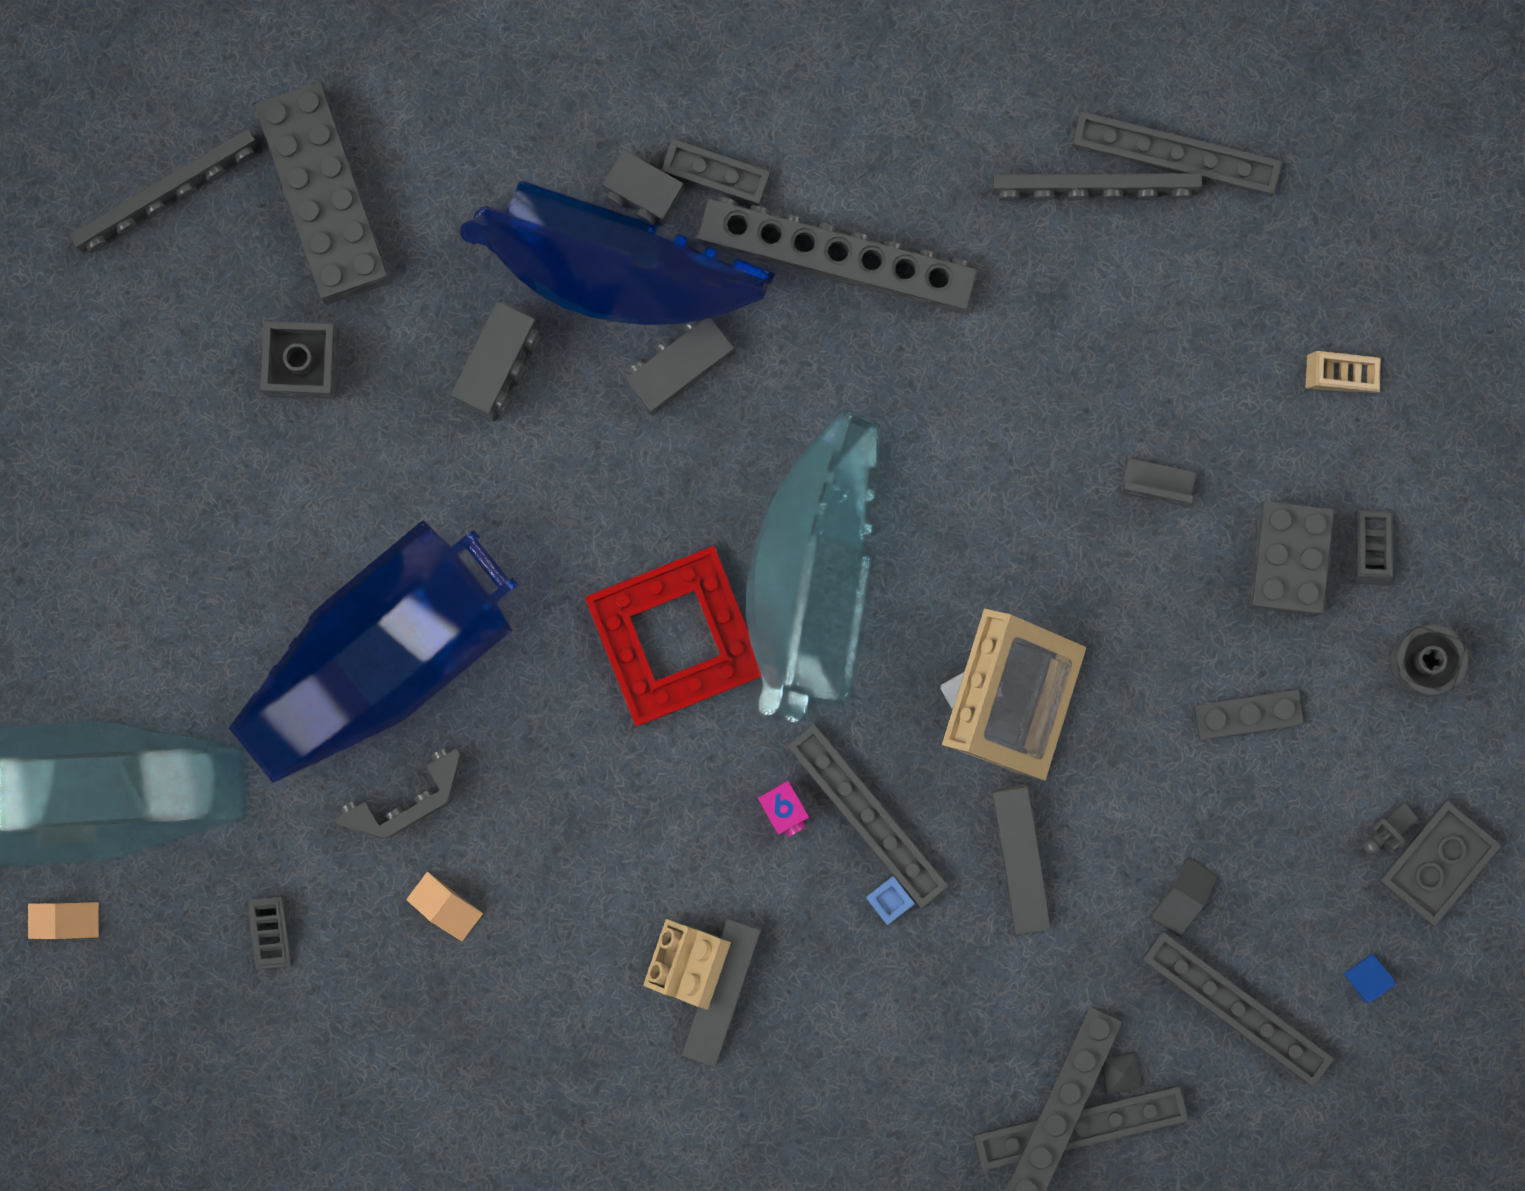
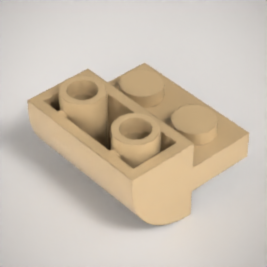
[643,919,731,1010]

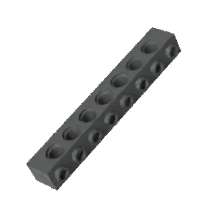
[698,197,977,315]

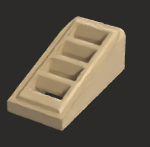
[1306,351,1381,393]

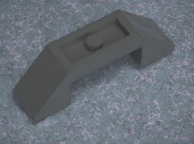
[334,746,463,838]

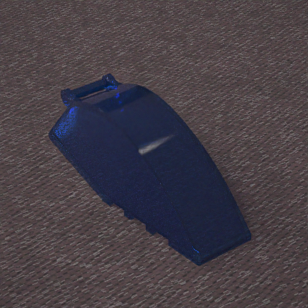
[460,181,775,325]
[229,520,519,783]

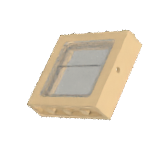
[942,609,1086,781]

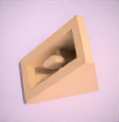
[406,872,483,941]
[28,902,99,939]

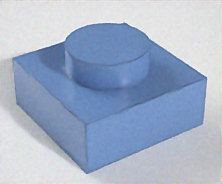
[866,876,915,925]

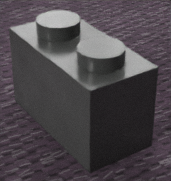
[603,149,684,225]

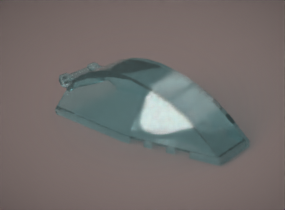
[746,410,880,723]
[0,721,247,867]

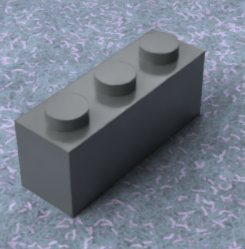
[626,316,734,415]

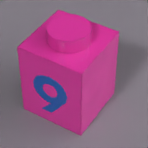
[758,781,809,837]

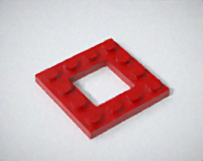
[585,546,766,727]

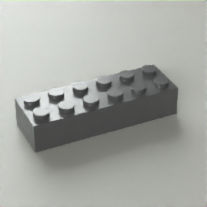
[254,82,391,305]

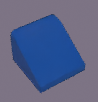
[1344,954,1396,1004]

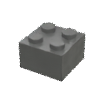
[260,321,339,399]

